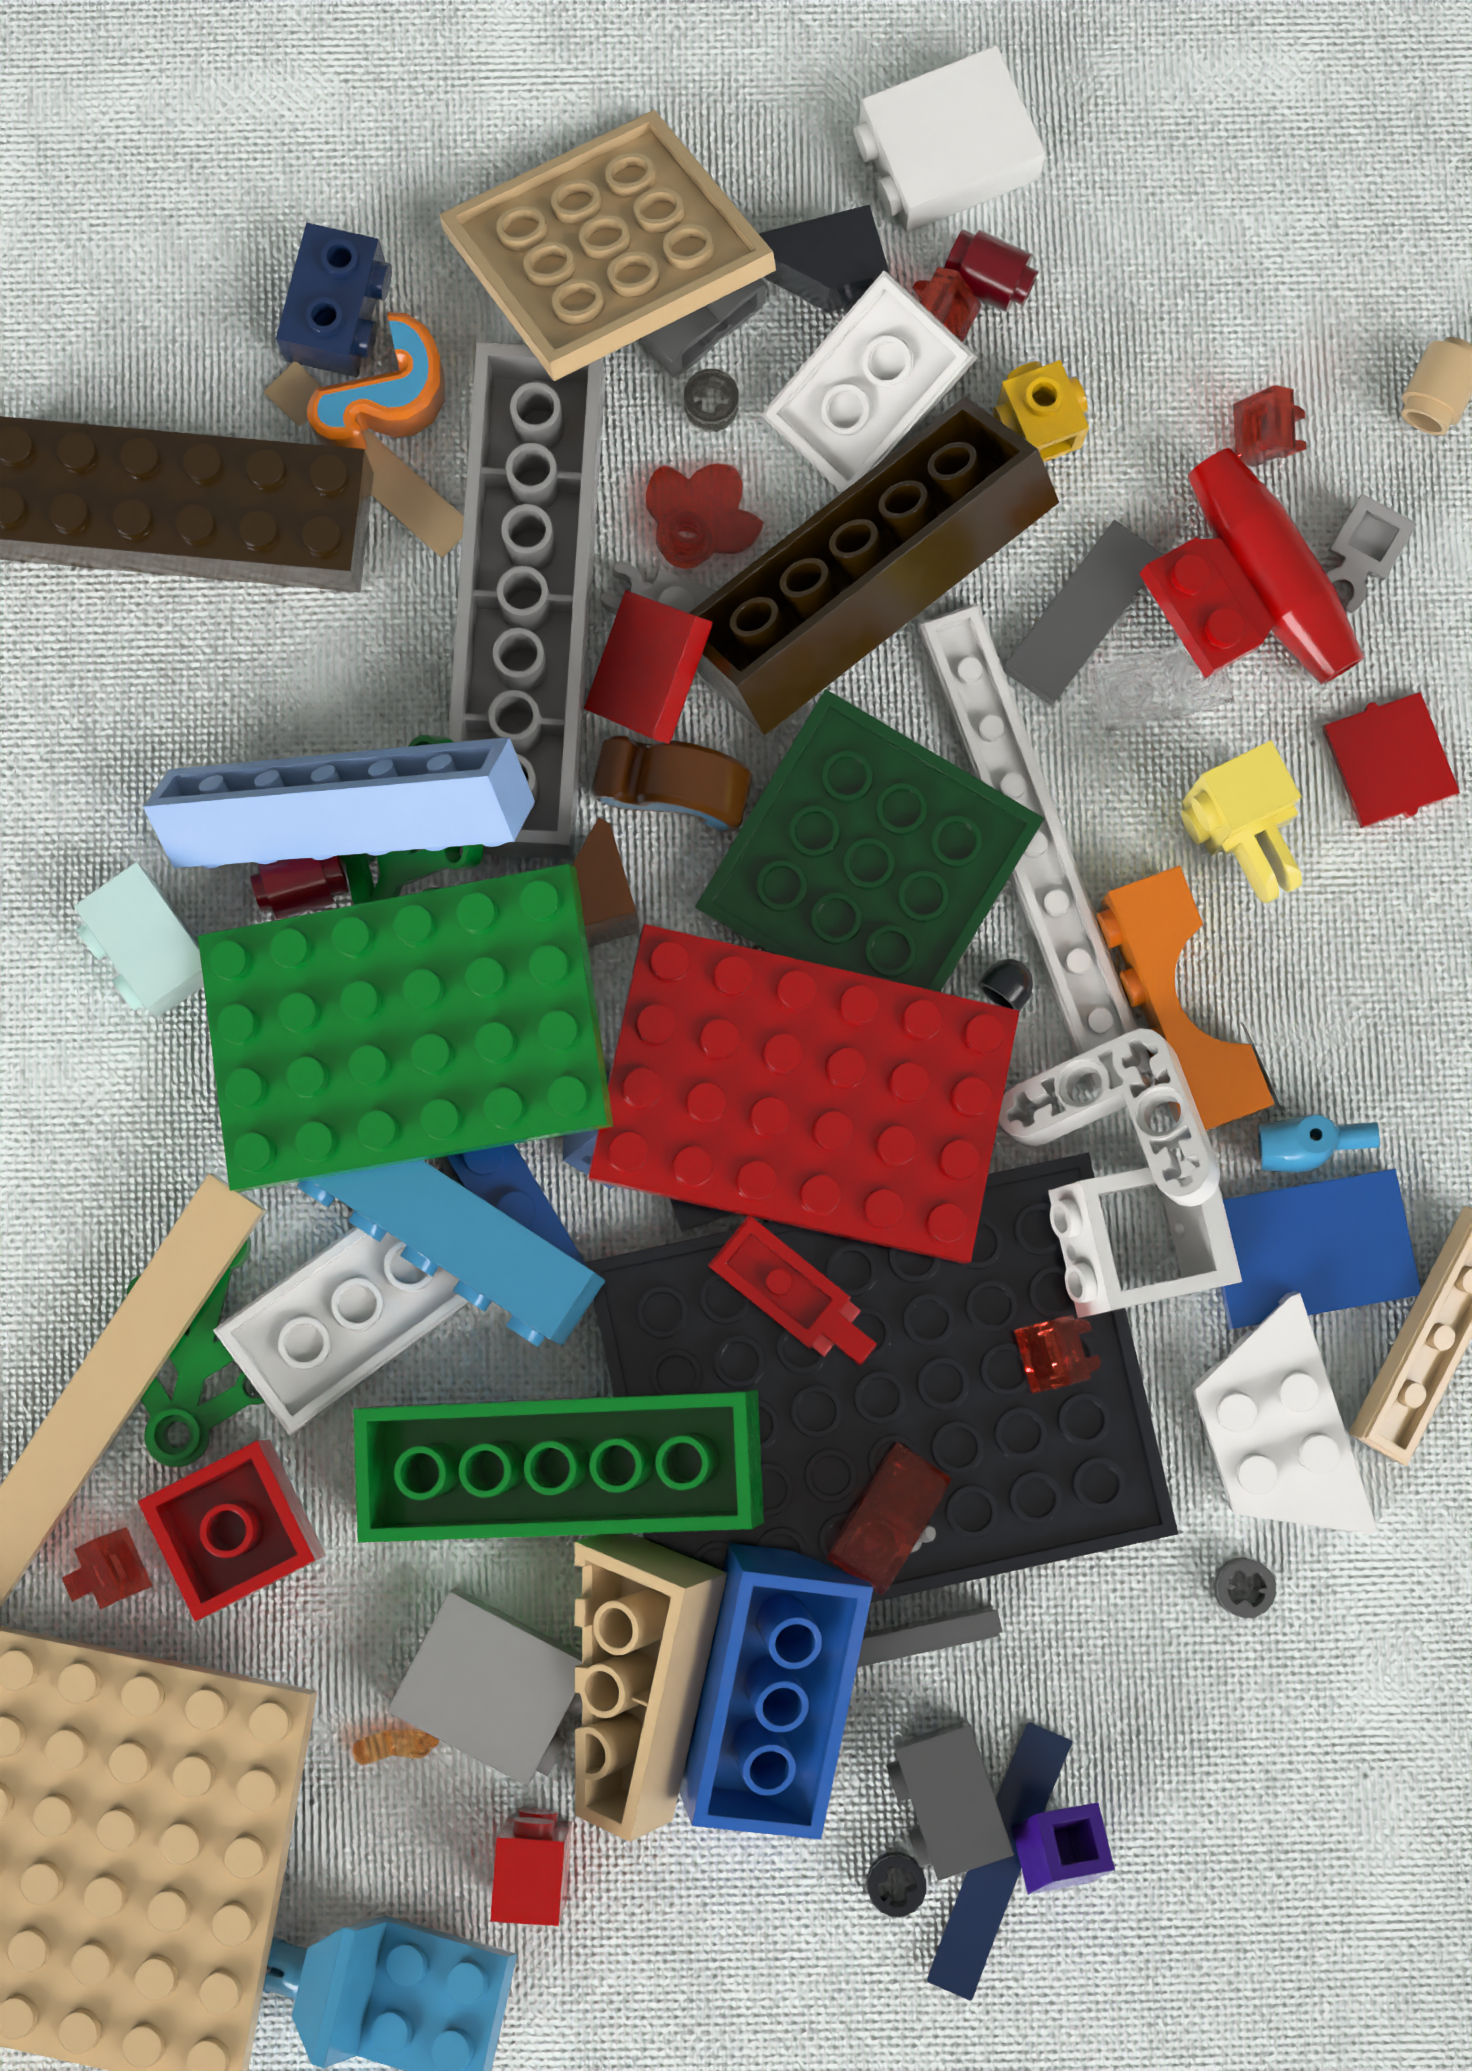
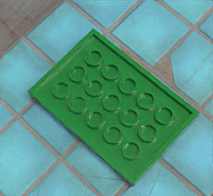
[198,864,614,1192]

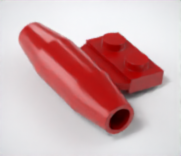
[1139,448,1364,685]

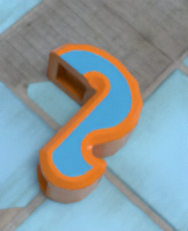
[307,312,445,450]

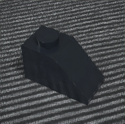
[758,205,890,313]

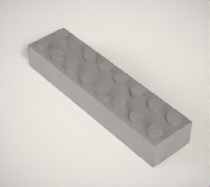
[448,342,606,860]

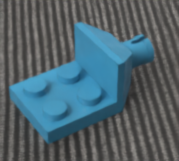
[263,1916,517,2071]

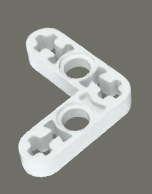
[998,1028,1220,1207]

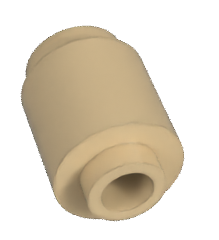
[1401,337,1472,436]

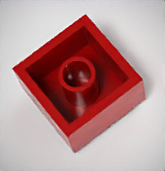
[137,1439,326,1622]

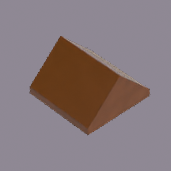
[572,817,640,947]

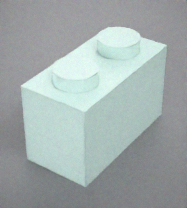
[73,862,204,1018]

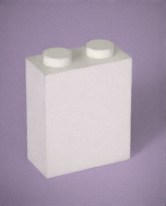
[853,45,1046,233]

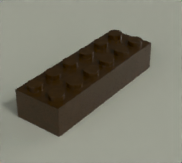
[689,397,1060,736]
[0,416,374,593]

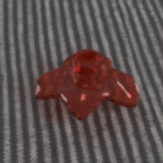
[645,463,764,569]

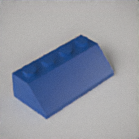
[679,1543,873,1840]

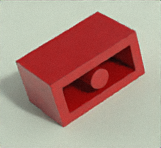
[490,1808,572,1926]

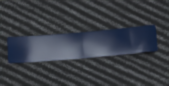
[927,1722,1072,2001]

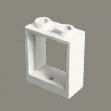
[1048,1160,1242,1318]

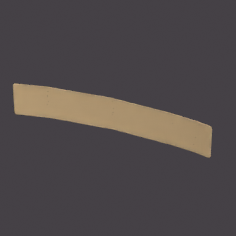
[264,361,464,557]

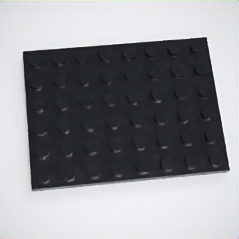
[586,1152,1178,1603]

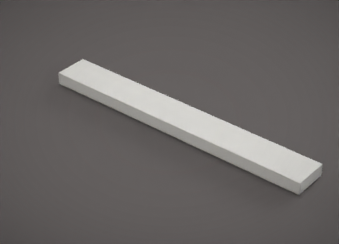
[918,602,1152,1093]

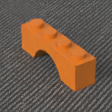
[1097,865,1274,1132]

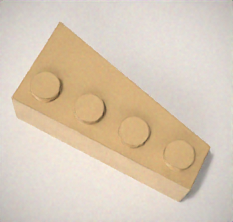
[575,1533,727,1842]

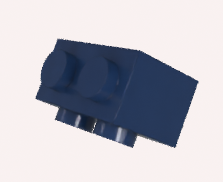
[276,222,392,377]

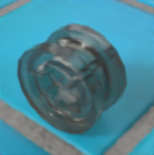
[684,369,739,432]

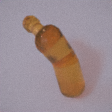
[352,1730,439,1765]

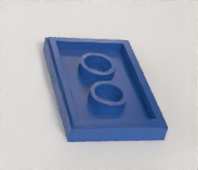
[1220,1169,1421,1330]

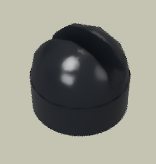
[977,958,1033,1011]

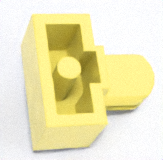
[1181,740,1302,903]

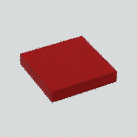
[584,590,713,744]

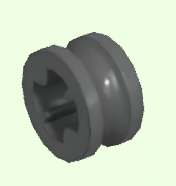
[1213,1557,1276,1618]

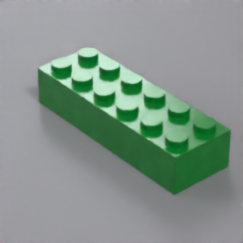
[353,1390,764,1543]

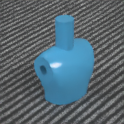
[1257,1114,1380,1173]

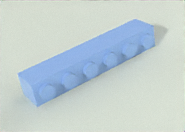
[143,737,535,869]

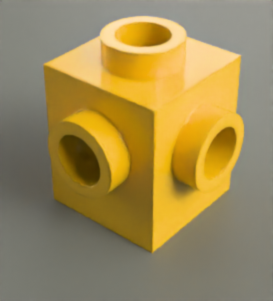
[992,359,1089,462]

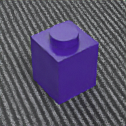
[1012,1802,1115,1895]

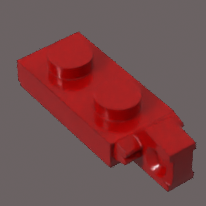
[708,1216,877,1366]

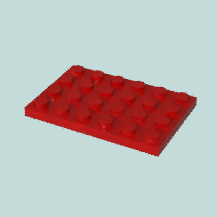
[587,924,1020,1264]

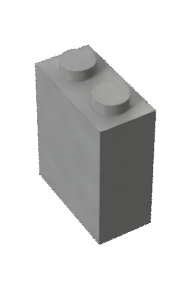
[387,1587,582,1787]

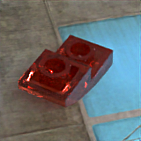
[826,1442,952,1596]

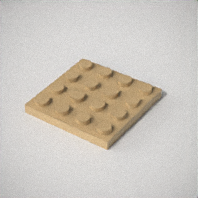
[439,109,776,381]

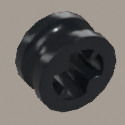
[866,1851,926,1917]

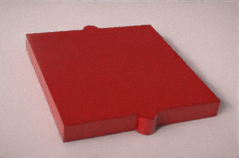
[1322,692,1460,829]

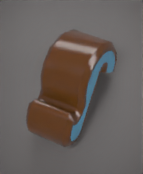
[591,736,753,832]

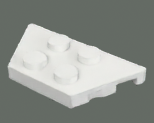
[1191,1291,1378,1534]

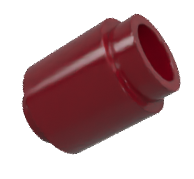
[942,229,1039,312]
[250,855,349,920]

